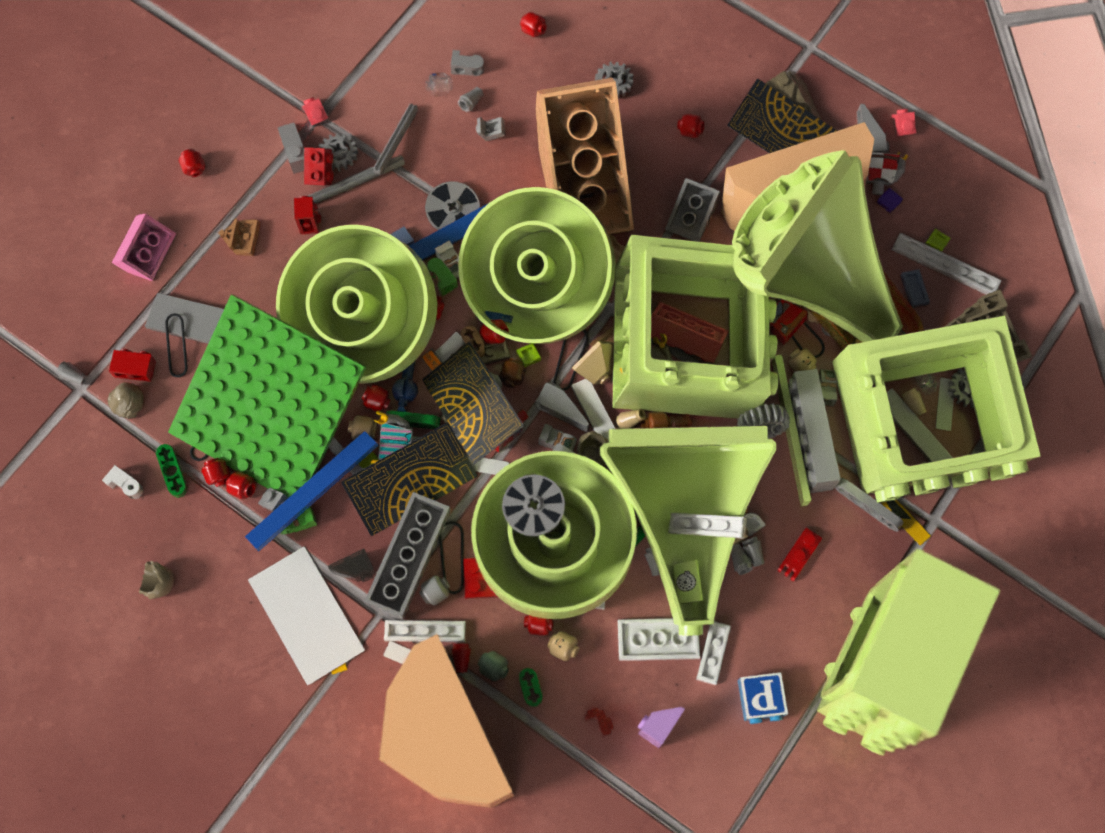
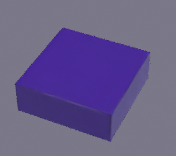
[877,188,903,213]

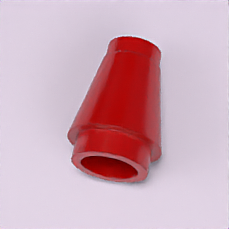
[451,643,471,673]

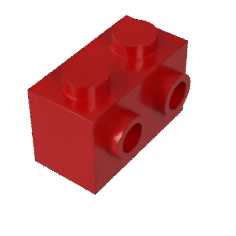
[304,148,334,185]
[294,196,322,235]
[109,349,156,382]

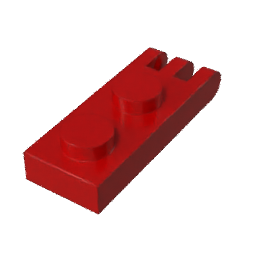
[777,527,822,582]

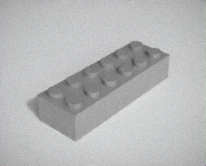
[788,369,841,493]
[364,492,450,620]

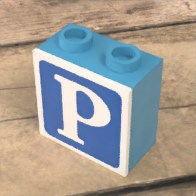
[737,673,788,724]

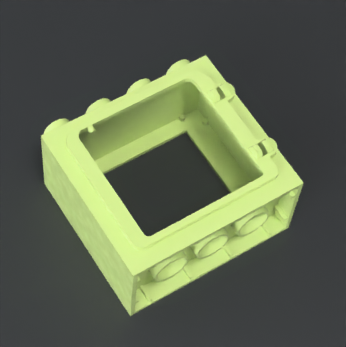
[612,235,778,419]
[832,316,1040,503]
[816,548,1000,755]

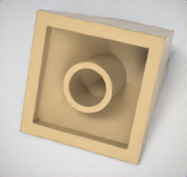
[572,341,614,384]

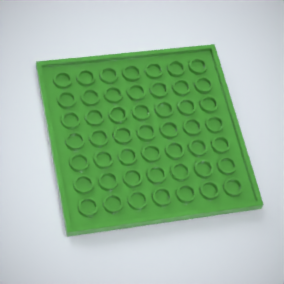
[168,295,367,498]

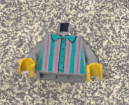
[371,411,420,463]

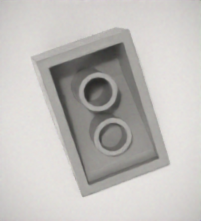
[665,178,722,242]

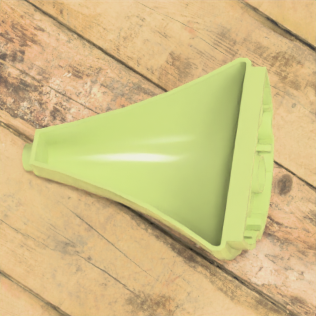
[732,150,903,342]
[600,426,776,636]

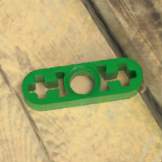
[385,410,441,429]
[156,444,188,498]

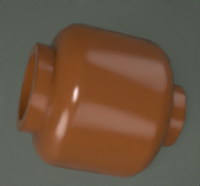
[641,412,671,429]

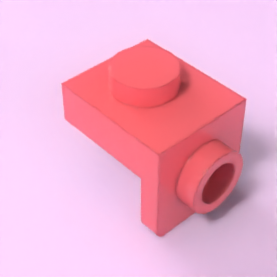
[302,97,328,126]
[892,109,916,136]

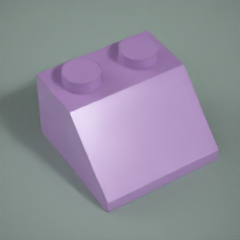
[638,707,685,748]

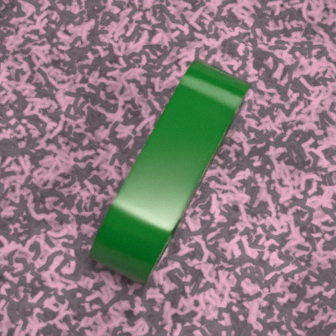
[519,668,543,707]

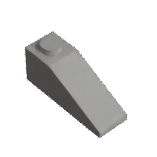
[857,104,889,153]
[277,122,304,174]
[536,382,589,432]

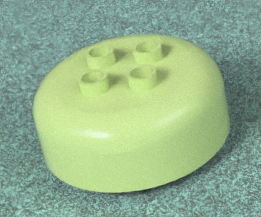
[458,187,616,344]
[276,225,437,384]
[471,451,637,619]

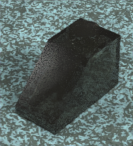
[328,549,376,582]

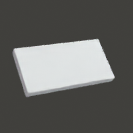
[617,618,700,661]

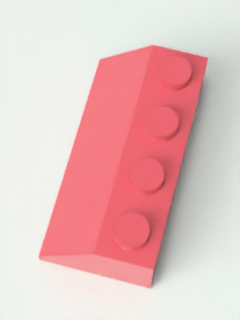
[651,302,729,363]

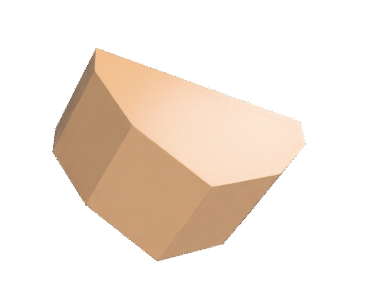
[536,78,634,234]
[721,122,874,231]
[379,634,514,808]

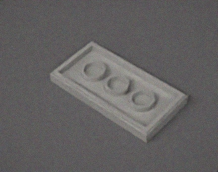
[145,293,224,344]

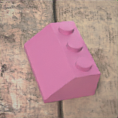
[112,214,176,281]

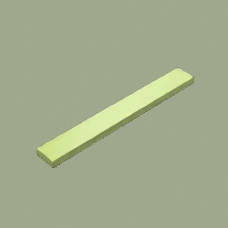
[772,355,812,506]

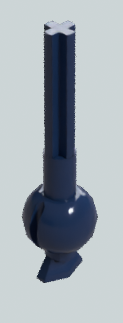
[392,360,418,412]

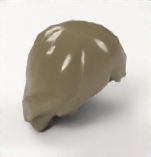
[108,382,143,419]
[577,431,609,466]
[139,561,174,599]

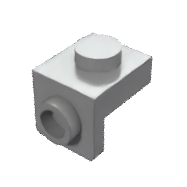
[476,117,505,141]
[258,488,288,512]

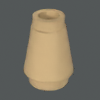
[902,388,927,417]
[616,409,646,429]

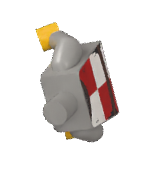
[866,152,908,195]

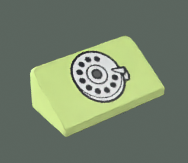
[673,560,703,604]

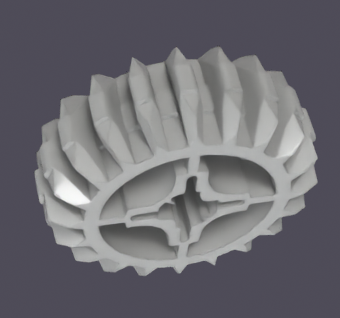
[737,404,790,439]

